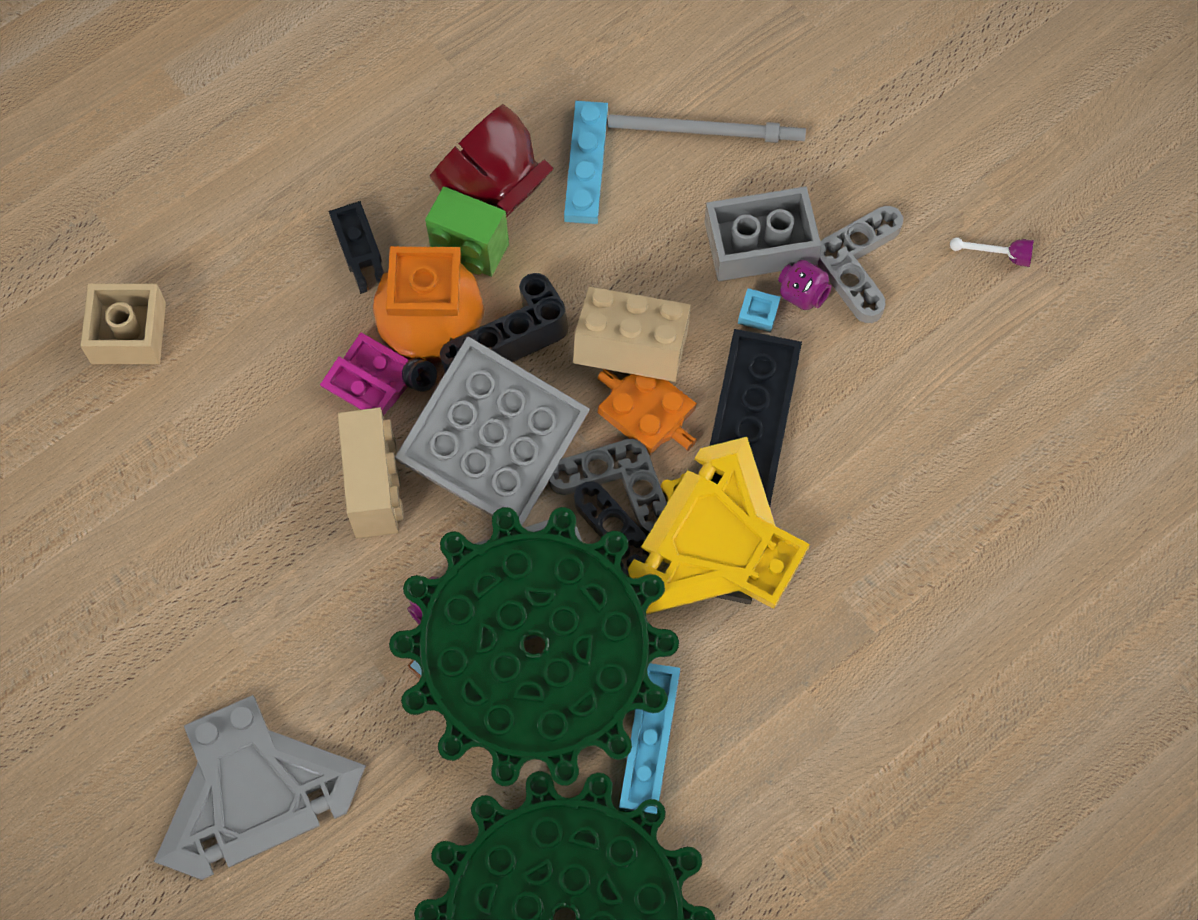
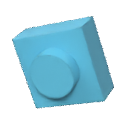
[738,288,781,332]

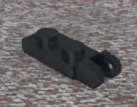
[328,201,384,294]

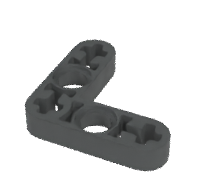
[549,439,667,536]

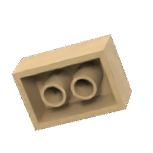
[573,287,691,382]
[338,407,404,539]

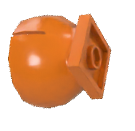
[373,246,485,364]

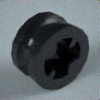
[402,358,437,392]

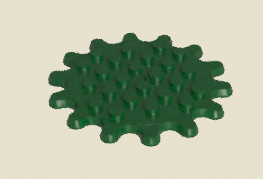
[389,507,679,786]
[414,771,715,920]

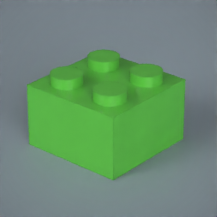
[425,186,509,277]

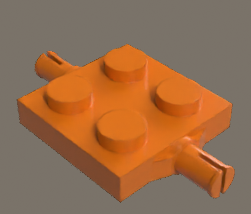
[597,369,697,455]

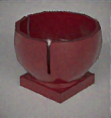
[429,104,554,218]

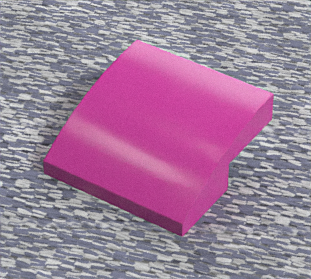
[320,332,420,416]

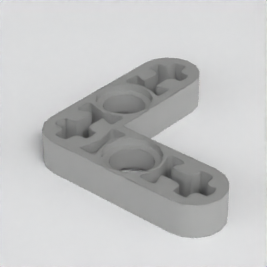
[818,206,903,323]

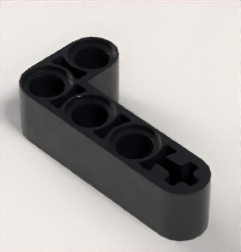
[440,273,568,373]

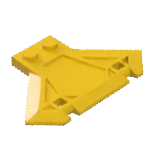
[628,437,810,615]

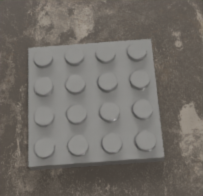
[395,336,590,525]

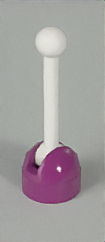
[950,237,1034,267]

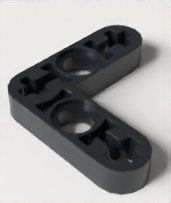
[574,481,650,577]

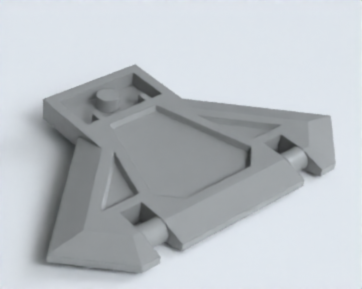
[154,695,366,880]

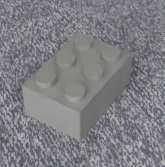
[704,186,821,281]

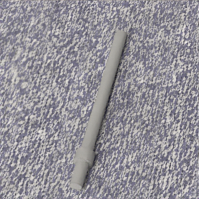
[608,114,806,143]

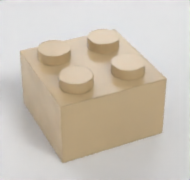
[81,284,166,364]

